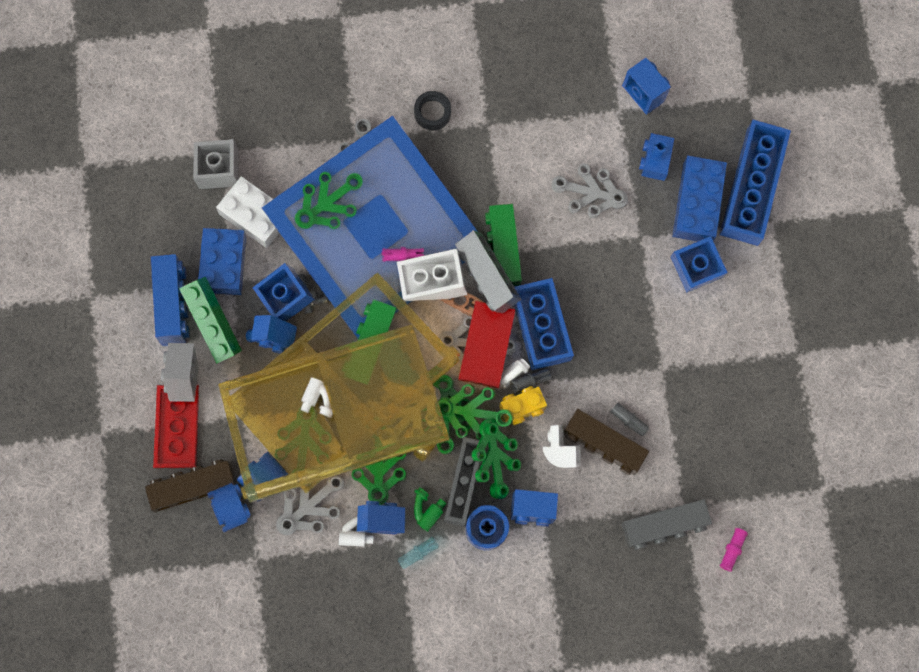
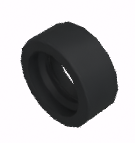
[414,91,451,131]

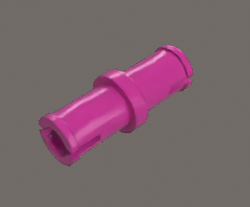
[382,247,424,262]
[719,528,748,572]

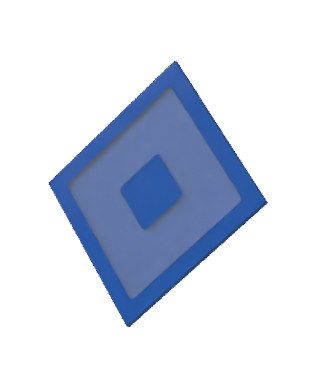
[261,116,478,339]

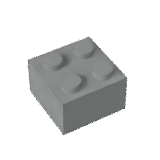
[193,139,239,189]
[161,343,199,402]

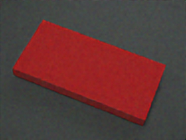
[458,301,515,389]
[153,385,199,468]

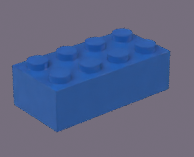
[672,155,727,242]
[151,254,190,346]
[514,278,574,370]

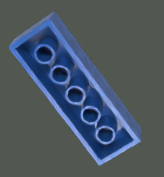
[720,120,791,246]

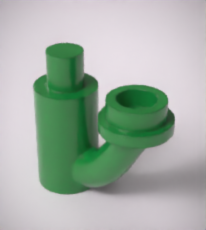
[414,487,446,532]

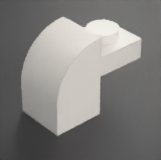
[543,425,581,468]

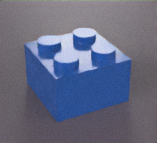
[622,58,671,115]
[670,236,728,293]
[253,263,315,321]
[510,489,558,527]

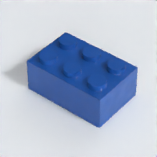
[198,228,246,295]

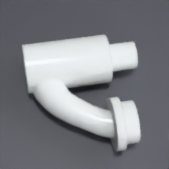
[500,358,530,389]
[301,377,335,418]
[339,517,374,547]

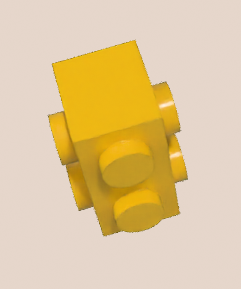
[499,386,547,425]

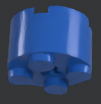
[237,451,288,502]
[207,483,251,532]
[465,505,509,551]

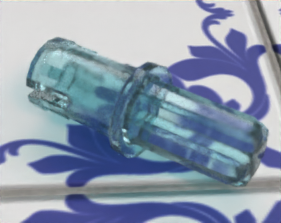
[397,536,439,569]

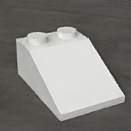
[397,249,467,301]

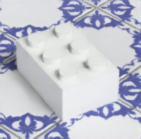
[216,177,279,248]

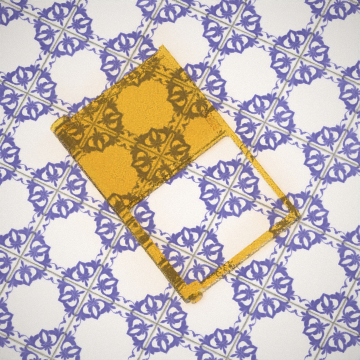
[225,272,460,494]
[218,324,450,502]

